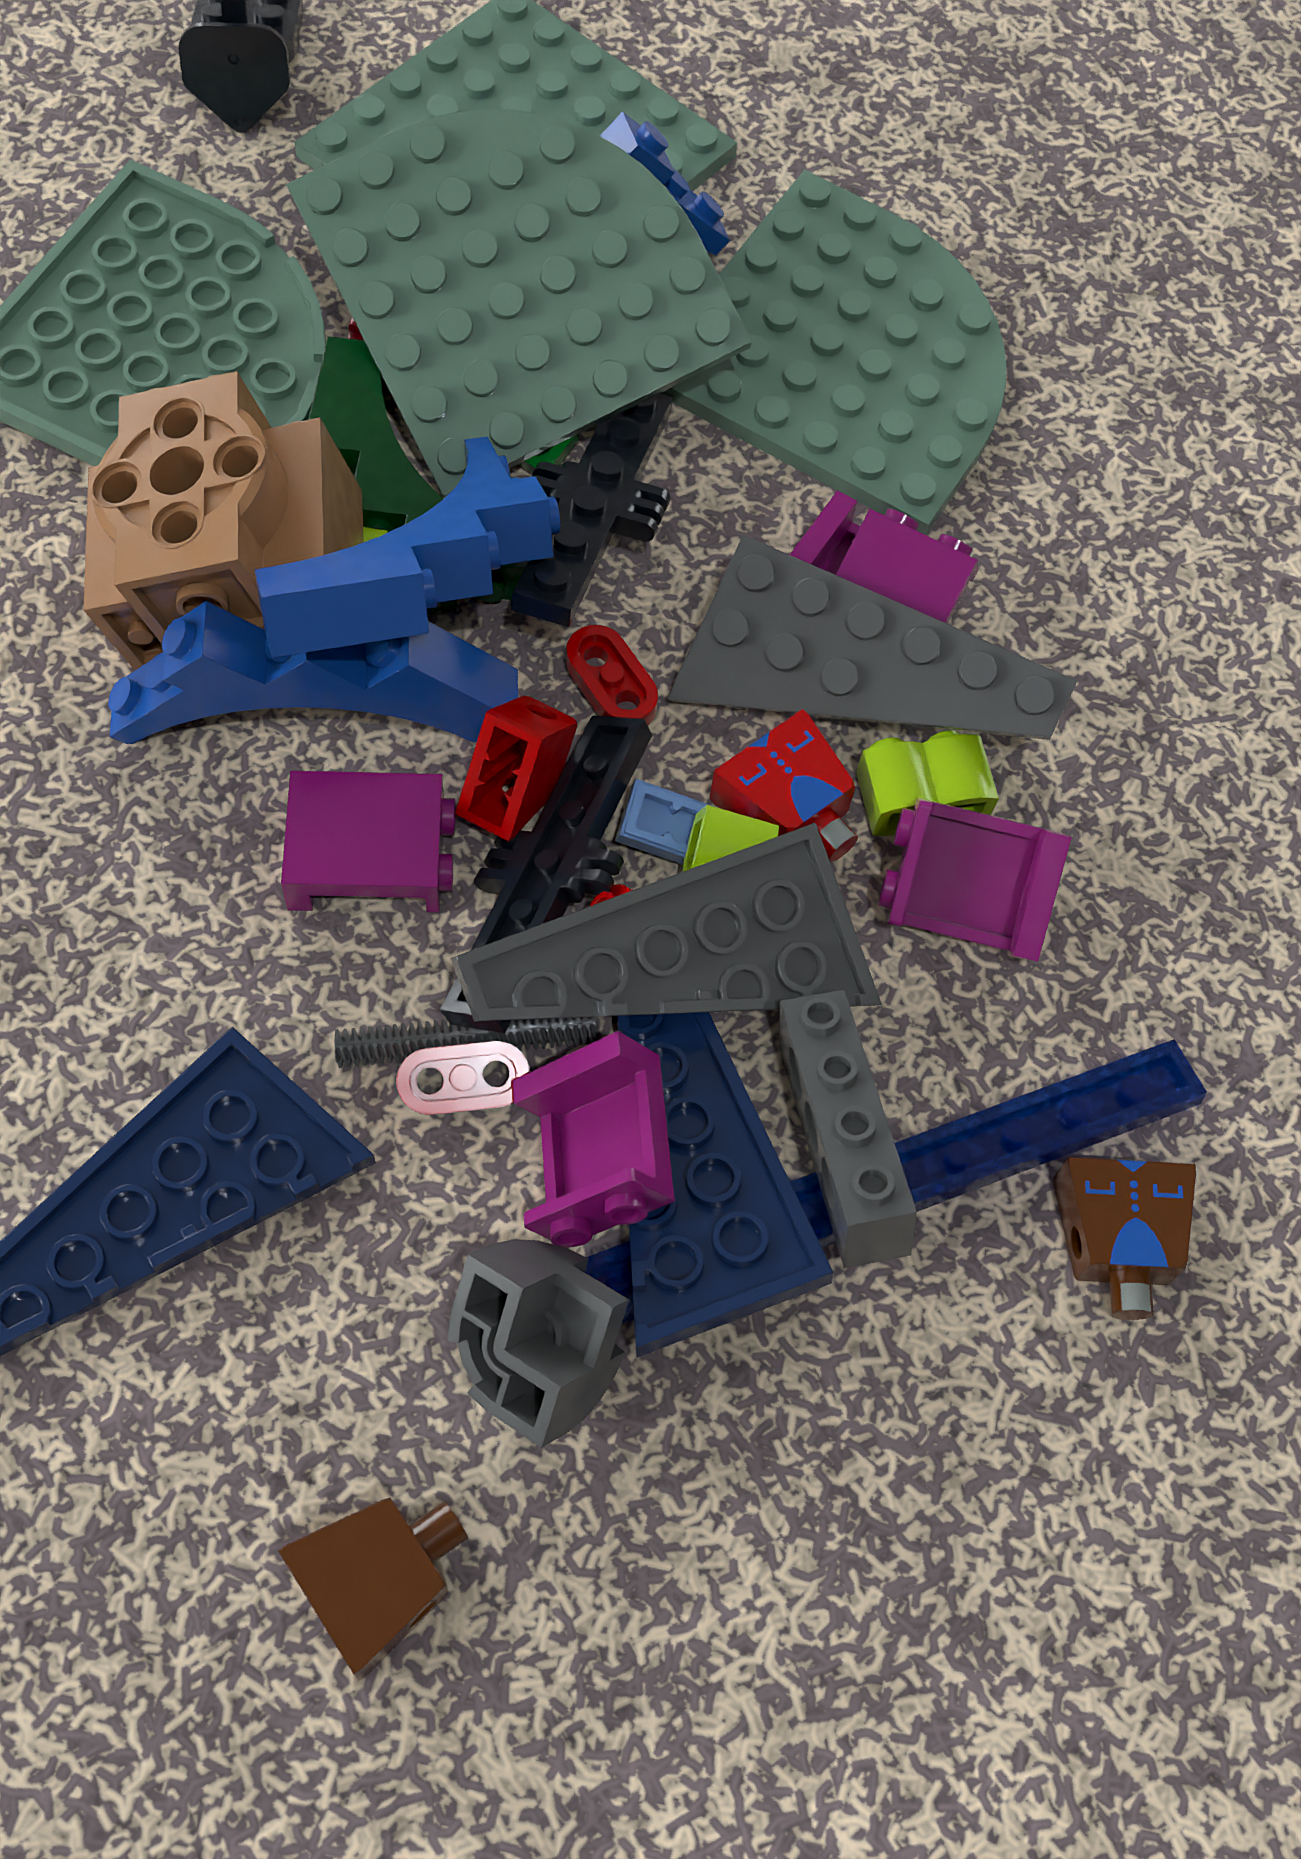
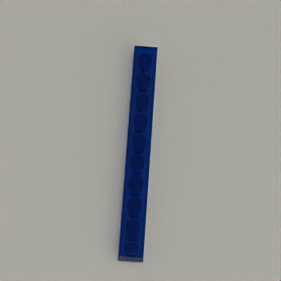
[585,1039,1207,1324]

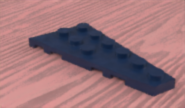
[618,1012,833,1358]
[0,1027,376,1356]

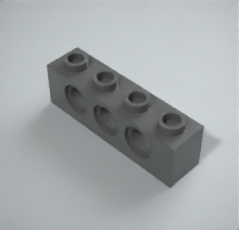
[779,989,917,1268]

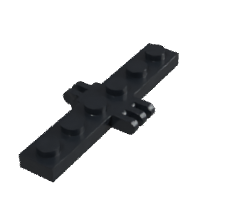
[511,393,674,627]
[440,715,652,1033]

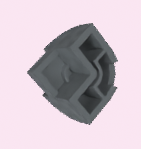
[448,1239,629,1448]

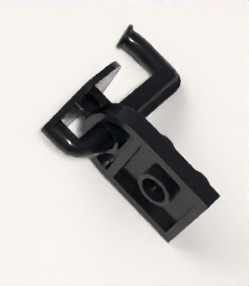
[178,0,304,133]

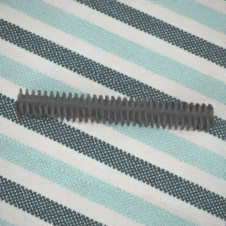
[334,1017,598,1068]

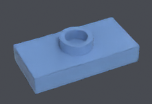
[615,779,721,865]

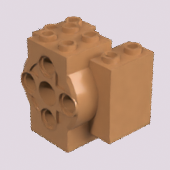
[83,371,364,670]

